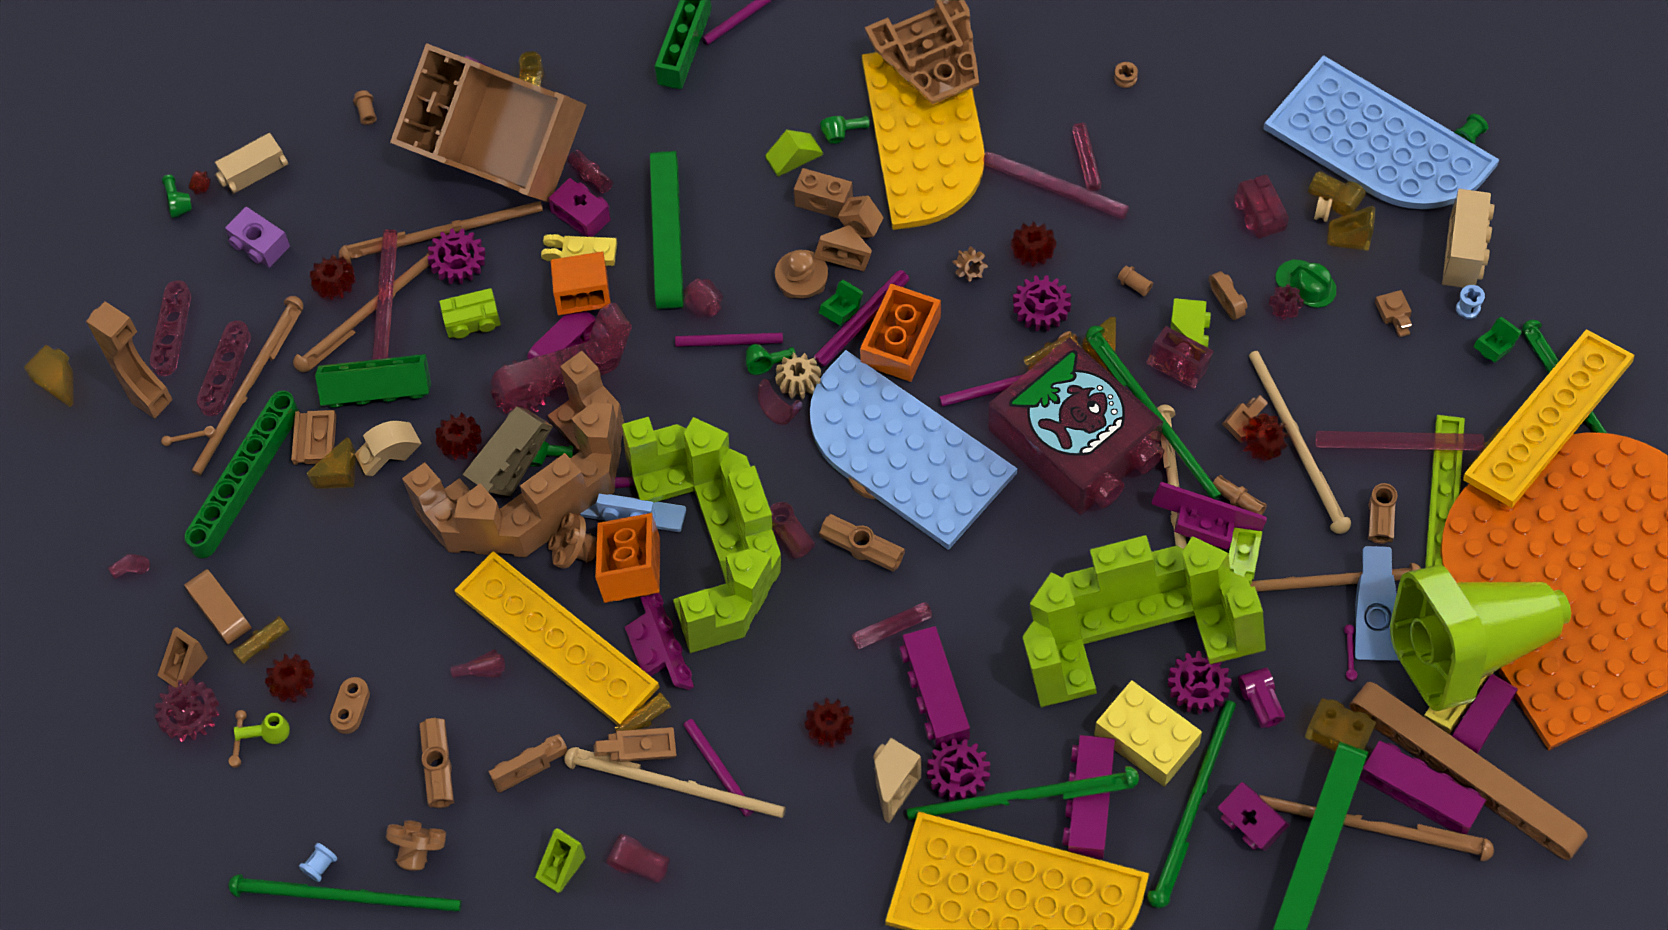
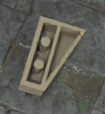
[462,406,553,497]

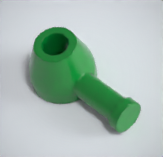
[820,116,869,144]
[162,175,192,218]
[745,344,796,375]
[530,441,573,467]

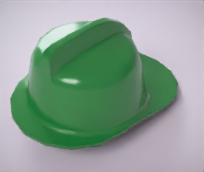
[1276,260,1336,308]

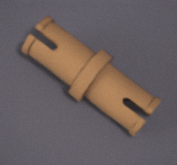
[1213,475,1267,515]

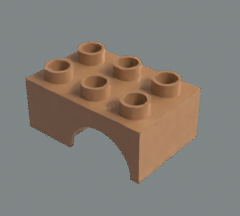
[390,43,586,202]

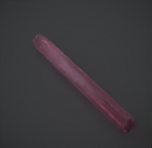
[983,152,1129,219]
[373,229,398,360]
[1315,431,1484,451]

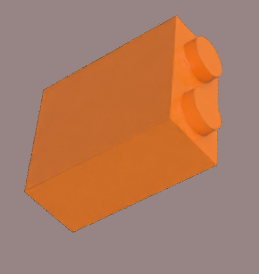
[551,251,611,315]

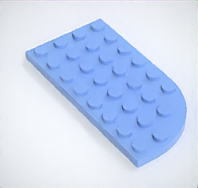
[1263,55,1499,209]
[810,350,1017,550]

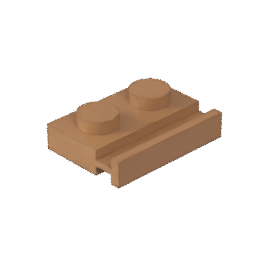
[291,410,337,465]

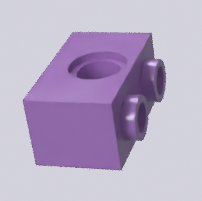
[225,207,290,268]

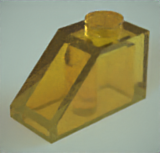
[24,345,74,407]

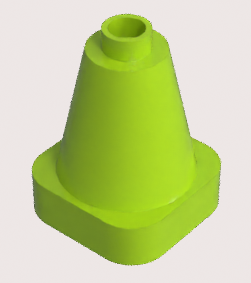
[1390,565,1571,711]

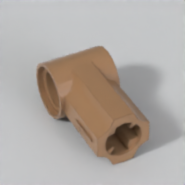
[1368,483,1397,544]

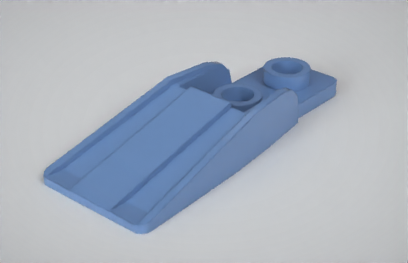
[1355,546,1399,661]

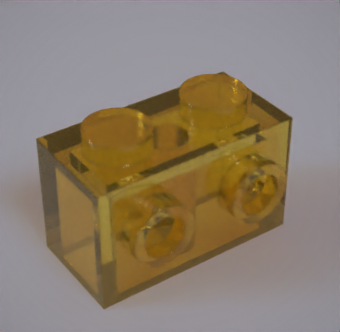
[1305,698,1377,752]

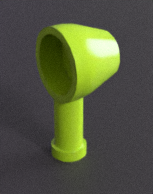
[234,713,290,744]

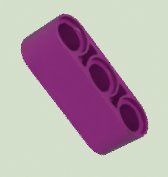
[527,311,600,376]
[1452,674,1518,754]

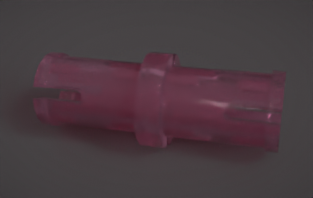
[568,150,613,193]

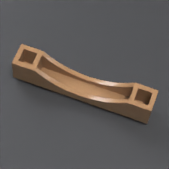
[86,301,173,419]

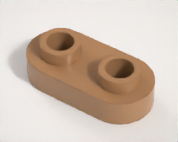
[1209,271,1247,320]
[330,677,370,734]

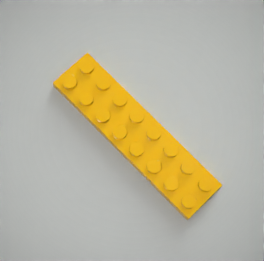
[1463,329,1635,508]
[454,551,660,728]

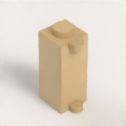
[215,133,288,194]

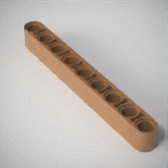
[1349,682,1588,860]

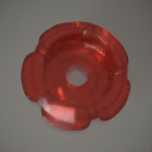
[189,170,211,195]

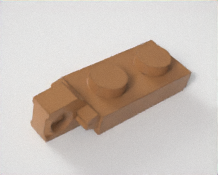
[593,727,676,762]
[489,734,568,793]

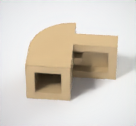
[355,421,422,476]

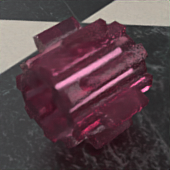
[1269,284,1304,320]

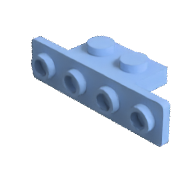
[580,494,686,532]

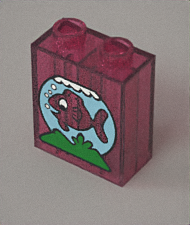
[988,337,1165,515]

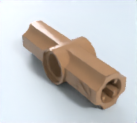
[819,514,905,572]
[420,718,454,809]

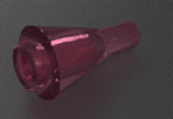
[451,649,505,678]

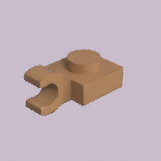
[1375,290,1412,337]
[1222,395,1268,443]

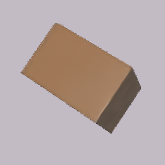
[814,225,872,272]
[157,627,208,690]

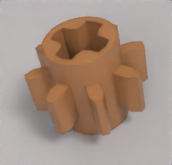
[953,246,988,282]

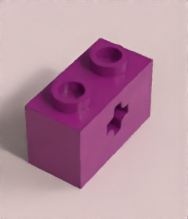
[548,178,611,237]
[1218,782,1290,851]

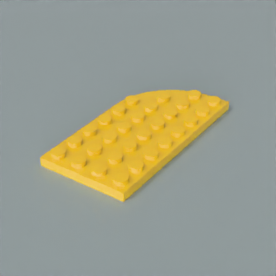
[862,52,984,230]
[886,812,1149,930]

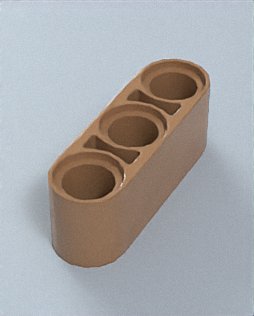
[184,569,252,645]

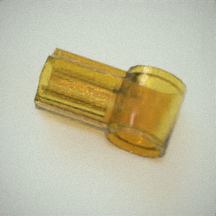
[519,51,544,87]
[1308,171,1366,217]

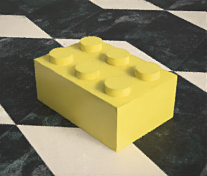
[1094,680,1202,787]

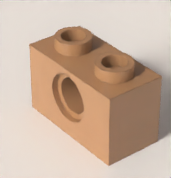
[794,168,853,218]

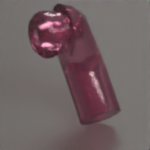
[108,554,150,579]

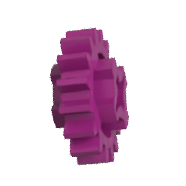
[428,228,485,284]
[1013,275,1071,331]
[1167,651,1231,714]
[927,738,990,801]

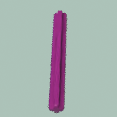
[814,270,909,367]

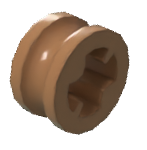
[1114,62,1138,88]

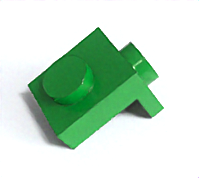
[819,280,863,326]
[1473,317,1522,363]

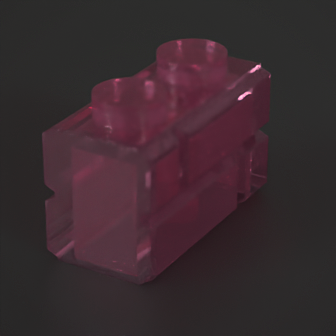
[1234,174,1289,238]

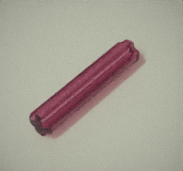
[1072,122,1101,192]
[852,602,932,649]

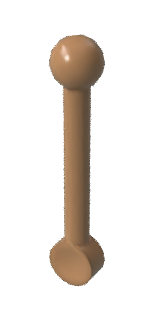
[161,426,216,446]
[228,710,247,768]

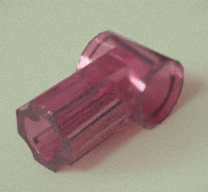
[770,502,815,558]
[606,834,670,883]

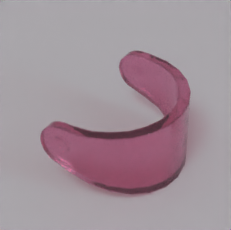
[758,379,802,425]

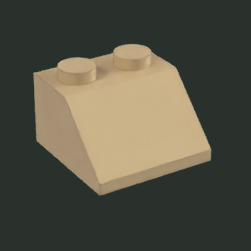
[873,738,921,823]

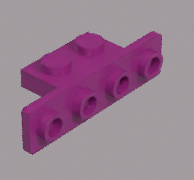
[1152,482,1267,550]
[625,593,694,690]

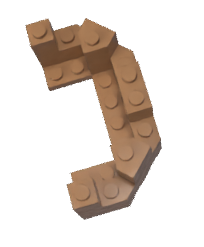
[402,351,624,557]

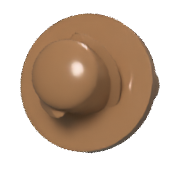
[775,250,828,298]
[548,512,597,569]
[386,821,446,871]

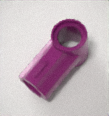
[1238,667,1285,728]

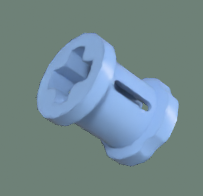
[1456,285,1485,319]
[299,843,338,883]

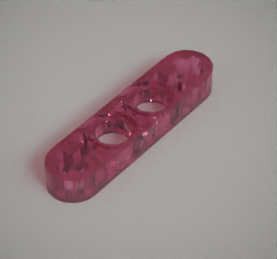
[150,280,191,376]
[197,321,251,416]

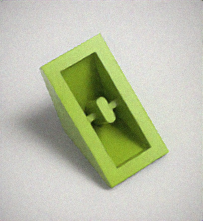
[765,130,823,177]
[535,828,586,893]

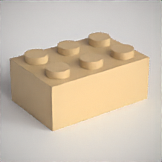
[1442,188,1494,288]

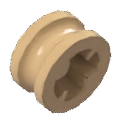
[1314,196,1333,222]

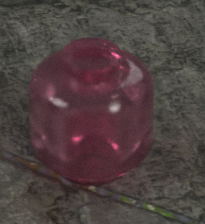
[684,278,723,318]

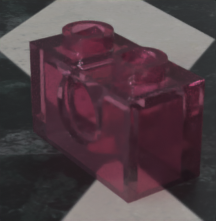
[1147,326,1214,389]

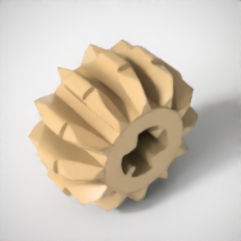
[775,352,821,399]

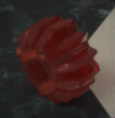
[1011,221,1056,267]
[310,254,356,301]
[435,412,482,460]
[1240,413,1289,461]
[265,653,315,703]
[805,697,854,748]

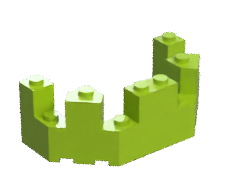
[622,417,781,653]
[1023,535,1266,707]

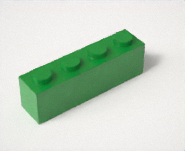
[655,0,712,89]
[315,354,431,407]

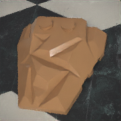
[865,0,979,105]

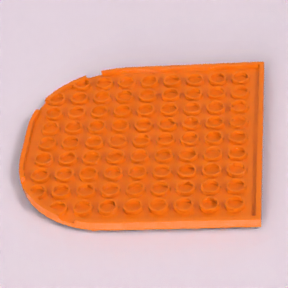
[1440,433,1668,751]

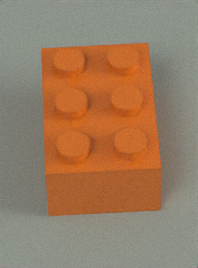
[860,284,941,382]
[596,513,660,603]

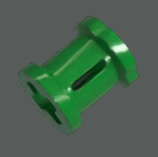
[1454,114,1488,144]

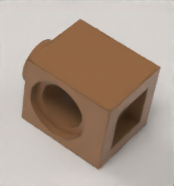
[838,195,884,238]

